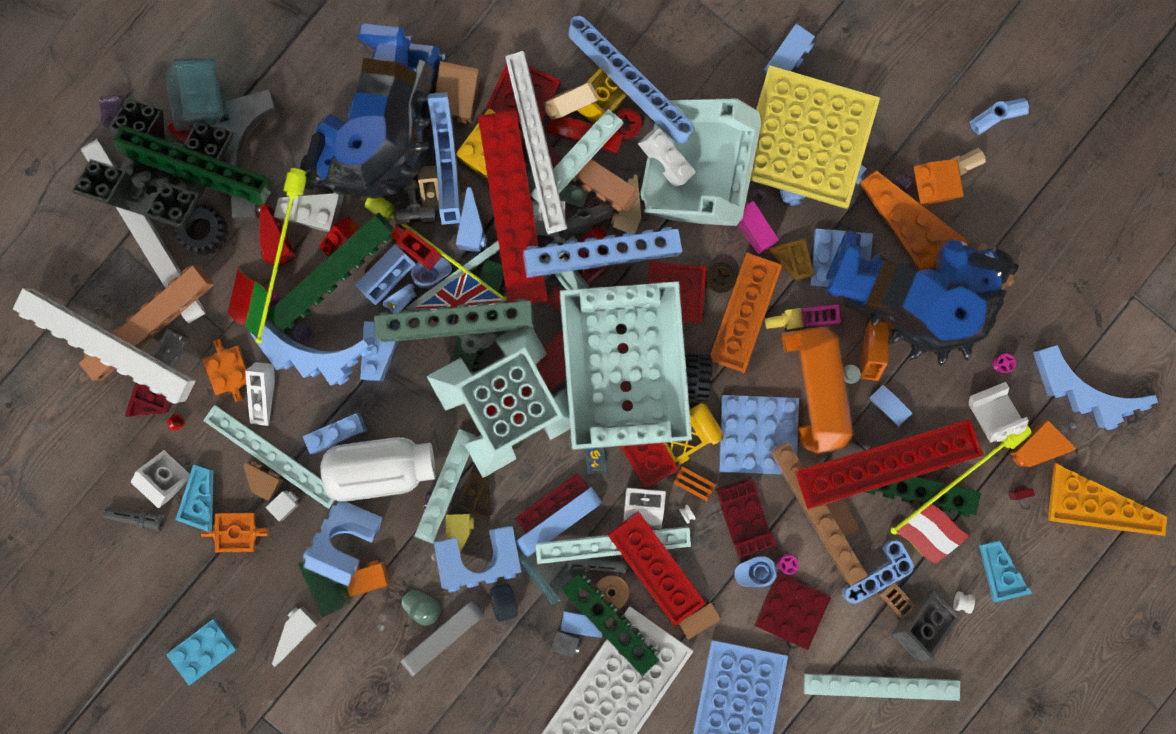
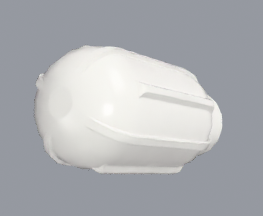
[321,437,436,501]

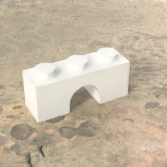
[638,128,696,187]

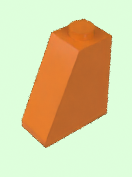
[860,320,889,381]
[1010,421,1076,467]

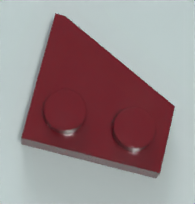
[125,382,172,417]

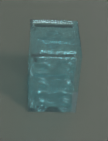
[165,58,224,130]

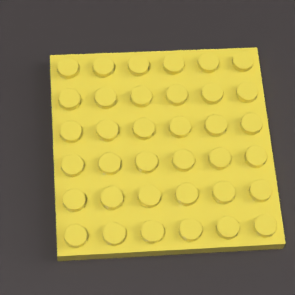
[750,65,880,209]

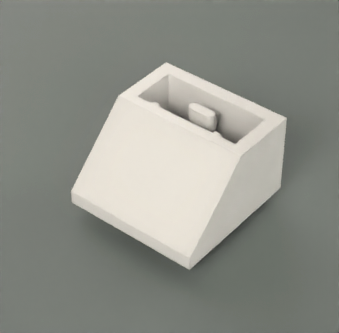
[623,487,666,529]

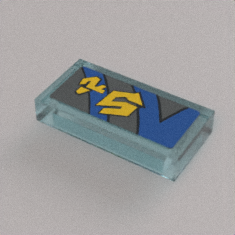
[585,447,607,474]

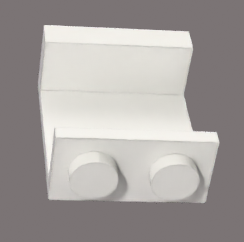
[969,382,1028,442]

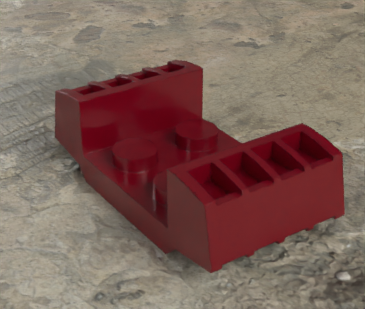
[715,477,776,559]

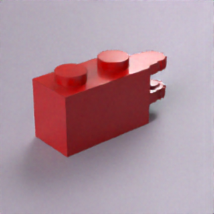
[391,226,442,271]

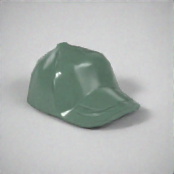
[401,590,441,626]

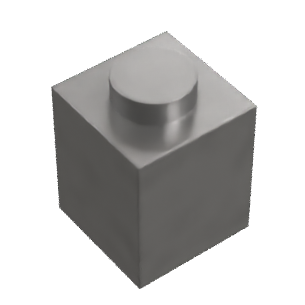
[551,629,582,658]

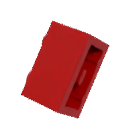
[319,216,360,257]

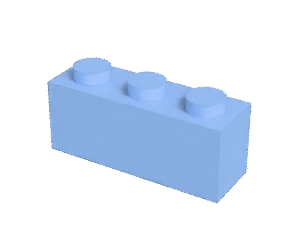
[762,24,815,77]
[355,244,416,305]
[303,413,367,454]

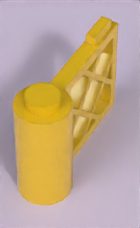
[663,403,724,464]

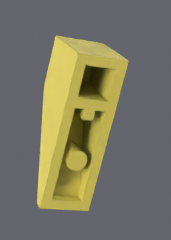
[446,513,474,554]

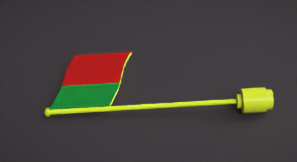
[228,168,307,343]

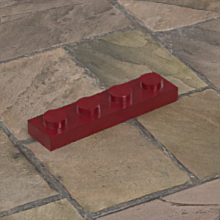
[515,473,589,534]

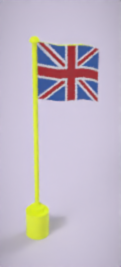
[365,197,507,324]

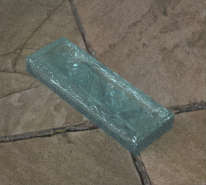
[519,554,561,605]

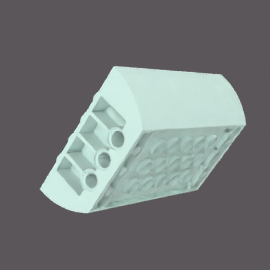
[560,282,692,449]

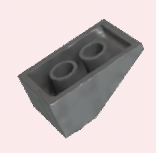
[892,590,960,662]

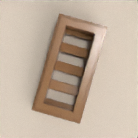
[877,583,916,620]

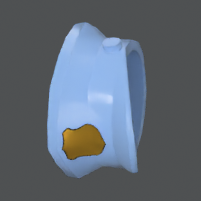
[382,284,417,314]

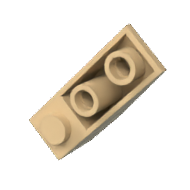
[611,174,641,234]

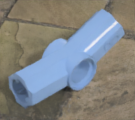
[969,98,1029,135]

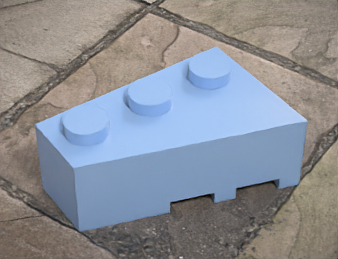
[360,321,400,381]

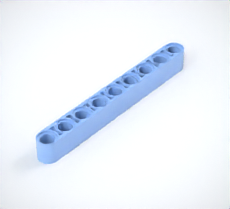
[568,16,693,144]

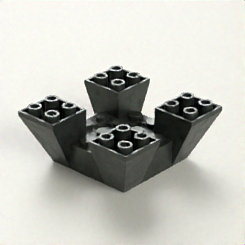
[71,98,234,228]

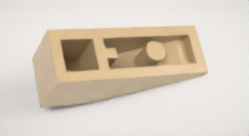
[543,82,599,120]

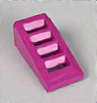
[801,304,842,327]

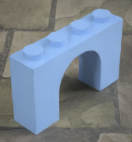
[303,501,383,586]
[434,526,521,592]

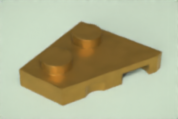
[769,239,814,281]

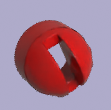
[167,414,185,431]

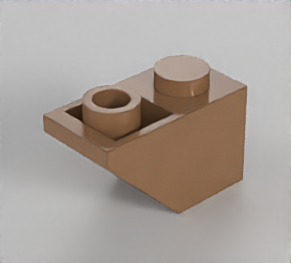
[243,461,283,501]

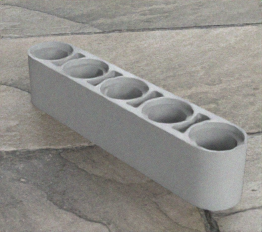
[400,600,485,676]

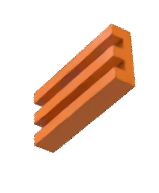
[673,466,716,501]

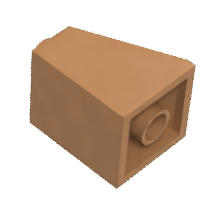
[436,61,481,124]

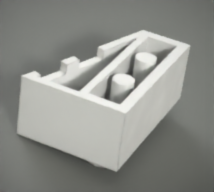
[274,193,343,232]

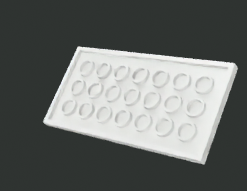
[541,606,693,734]

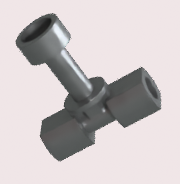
[395,180,435,224]

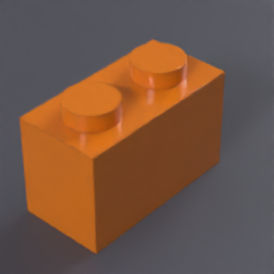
[346,560,390,597]

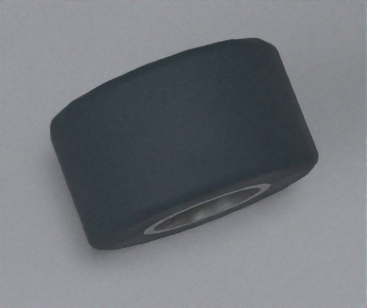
[490,584,518,622]

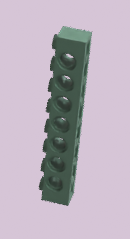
[374,299,534,343]

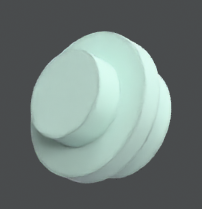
[843,365,861,384]

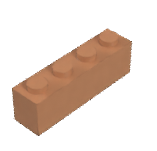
[571,159,641,213]

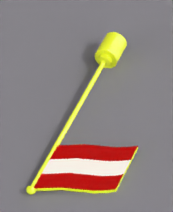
[890,425,1032,564]

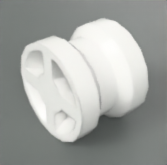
[953,591,975,614]

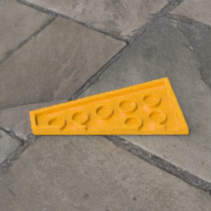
[1048,463,1167,536]

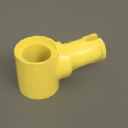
[765,308,804,330]

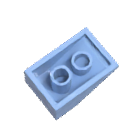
[456,187,488,253]

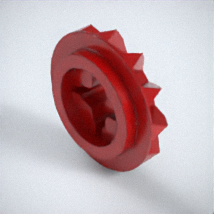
[615,108,642,139]

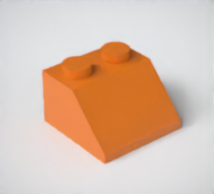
[914,159,964,205]

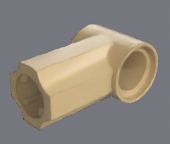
[950,148,986,176]

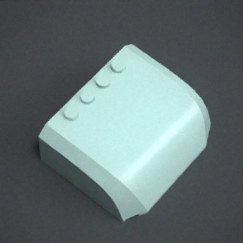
[641,99,761,226]

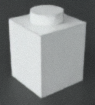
[266,490,300,521]

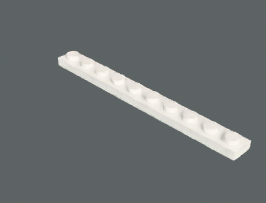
[505,51,567,234]

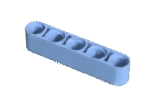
[516,487,603,557]

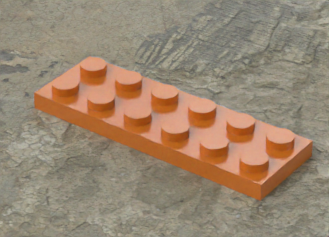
[710,252,782,373]

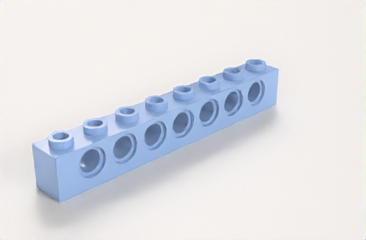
[523,227,682,277]

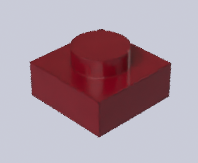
[1008,485,1035,500]

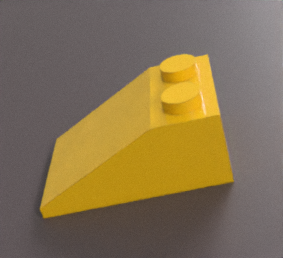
[577,68,628,124]

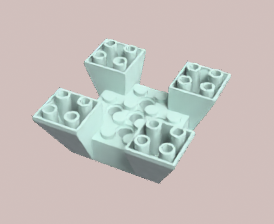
[427,328,571,478]

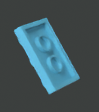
[166,618,238,686]

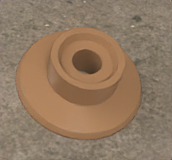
[595,575,629,609]

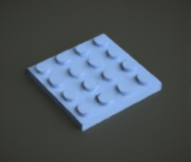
[719,395,799,474]

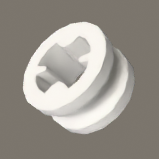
[679,504,696,524]

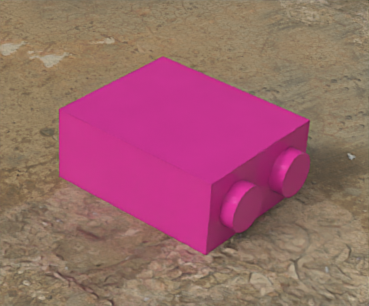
[737,201,779,255]

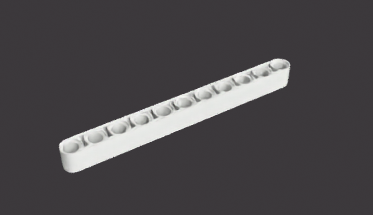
[81,138,206,323]

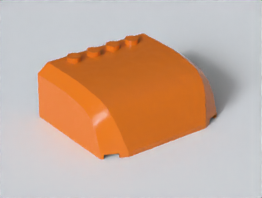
[781,326,853,453]

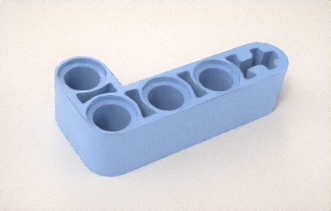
[842,539,914,604]

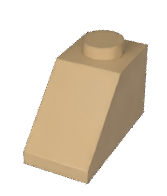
[418,165,439,210]

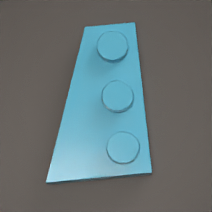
[176,465,214,532]
[979,541,1032,602]

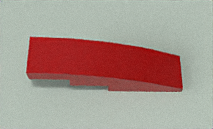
[546,116,624,154]

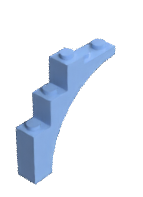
[428,92,461,224]
[250,321,376,386]
[1033,345,1158,430]

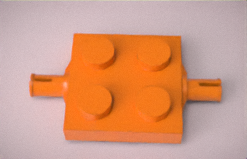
[203,339,248,402]
[201,513,269,552]

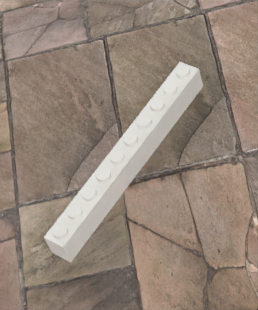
[13,288,196,404]

